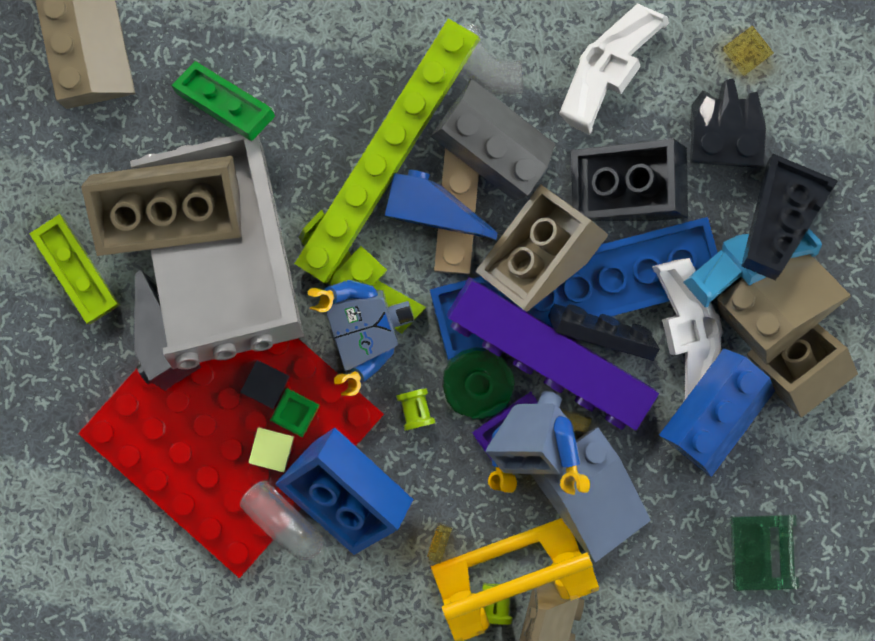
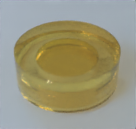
[560,408,592,432]

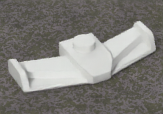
[559,3,669,135]
[652,258,723,402]

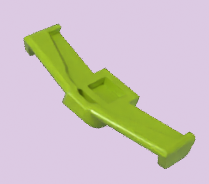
[299,210,427,334]

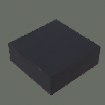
[240,360,291,409]

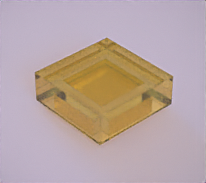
[723,25,774,76]
[427,522,452,563]

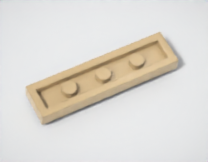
[434,148,479,275]

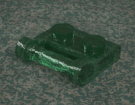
[730,514,799,591]

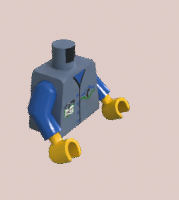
[308,280,415,396]
[486,391,590,495]

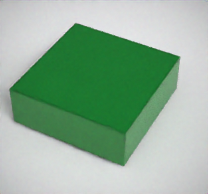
[270,388,320,437]

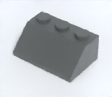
[430,79,555,201]

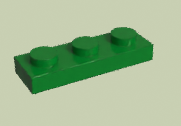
[171,61,275,142]

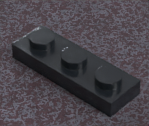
[548,303,660,361]

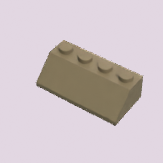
[35,0,136,109]
[81,156,241,256]

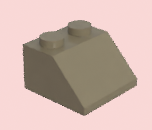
[747,324,858,418]

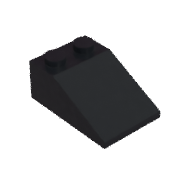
[571,138,688,221]

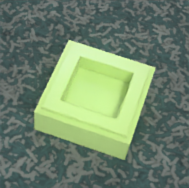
[249,427,294,472]

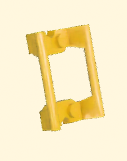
[431,518,599,641]

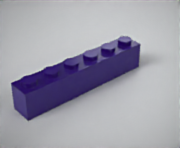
[447,277,659,430]

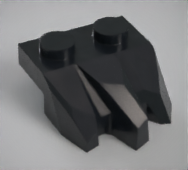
[690,78,766,168]

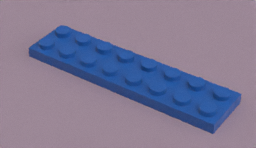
[430,217,718,360]

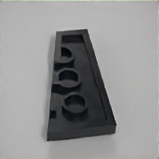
[741,154,838,281]

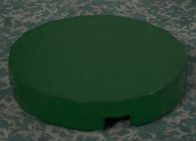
[442,347,515,419]

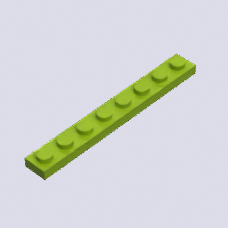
[294,18,480,284]

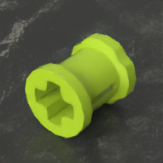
[396,388,435,431]
[482,583,513,625]

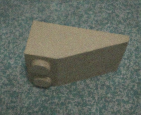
[475,184,608,312]
[717,254,851,365]
[519,582,584,641]

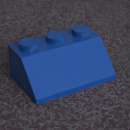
[659,349,775,477]
[275,428,414,555]

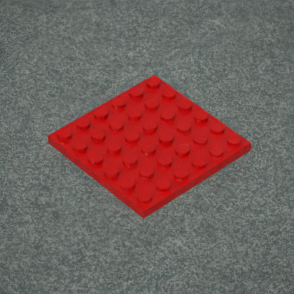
[78,338,385,578]

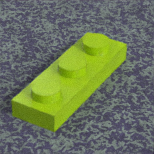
[29,214,120,325]

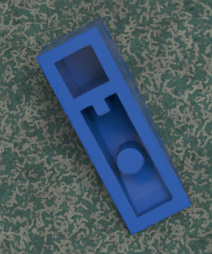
[385,170,498,240]

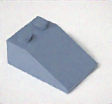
[531,427,651,563]

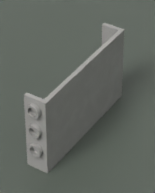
[130,134,304,369]

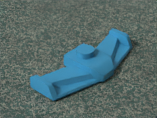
[683,229,822,308]

